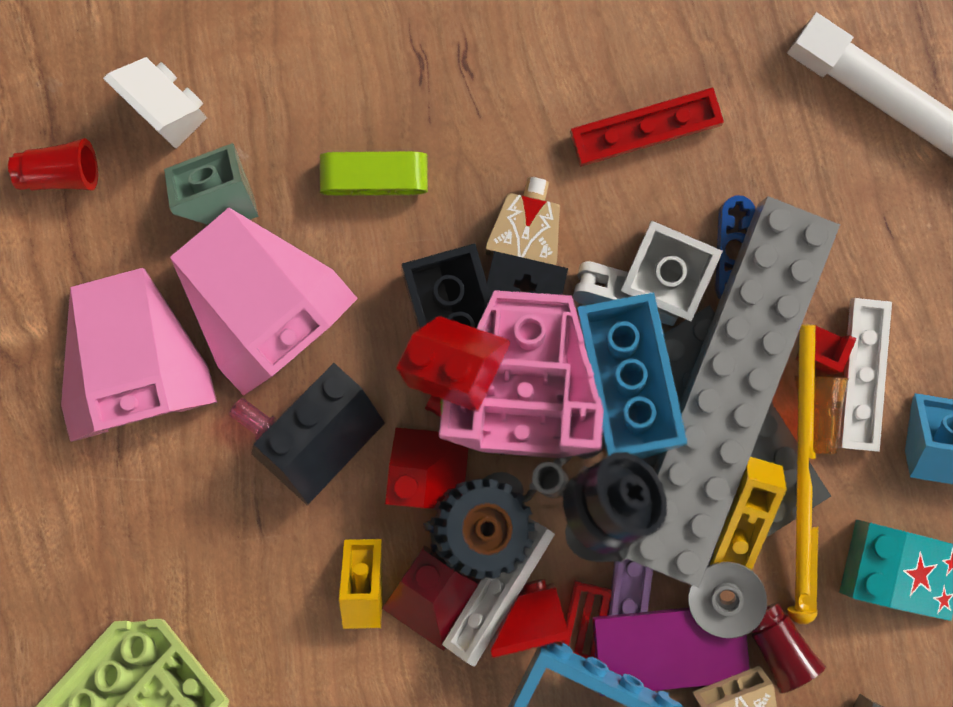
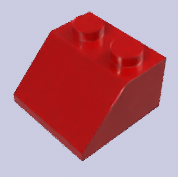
[396,316,510,412]

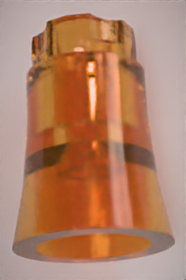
[794,375,849,454]

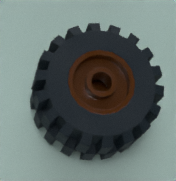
[430,479,535,579]

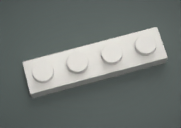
[838,298,892,452]
[442,518,555,667]

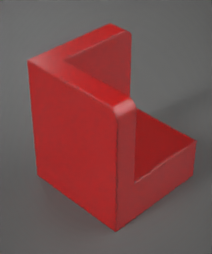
[795,325,857,375]

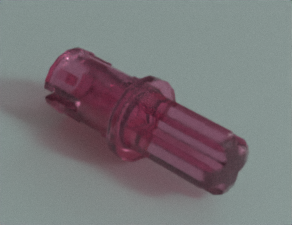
[229,398,276,441]

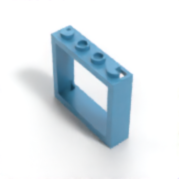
[508,643,682,707]

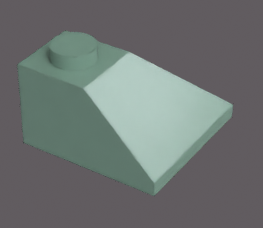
[164,143,259,225]

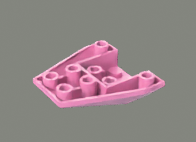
[170,208,358,396]
[61,268,217,442]

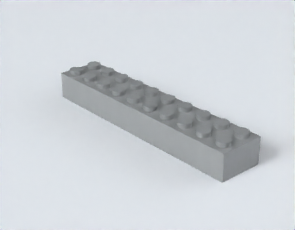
[626,196,840,588]

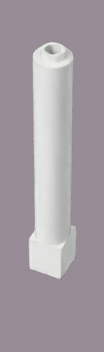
[787,12,953,158]

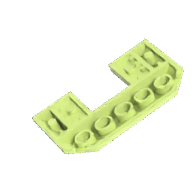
[36,619,229,707]

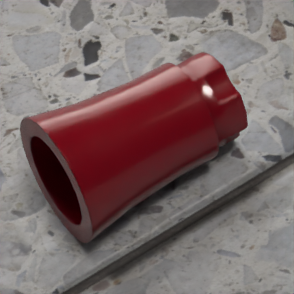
[752,602,826,693]

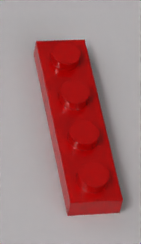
[570,87,724,167]

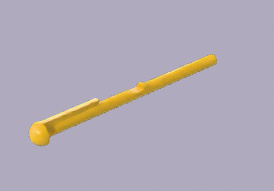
[787,324,818,625]

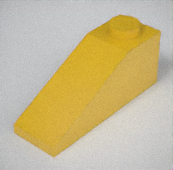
[710,457,787,570]

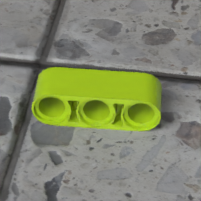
[320,151,428,196]

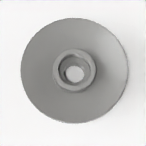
[688,562,767,638]

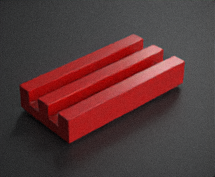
[560,580,612,659]

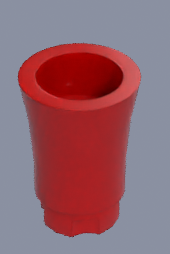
[8,138,98,191]

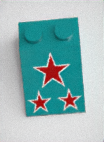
[839,520,953,621]

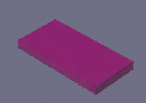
[592,608,750,696]

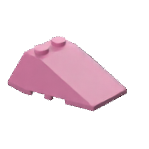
[440,290,603,458]

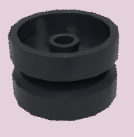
[563,452,667,554]

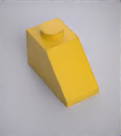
[339,539,383,629]

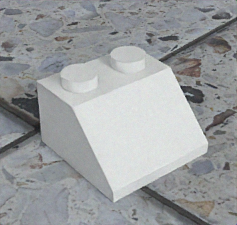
[103,57,207,149]
[621,221,723,321]

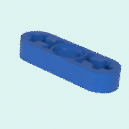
[715,195,755,299]

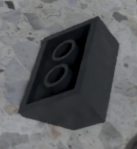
[401,243,491,330]
[251,363,385,506]

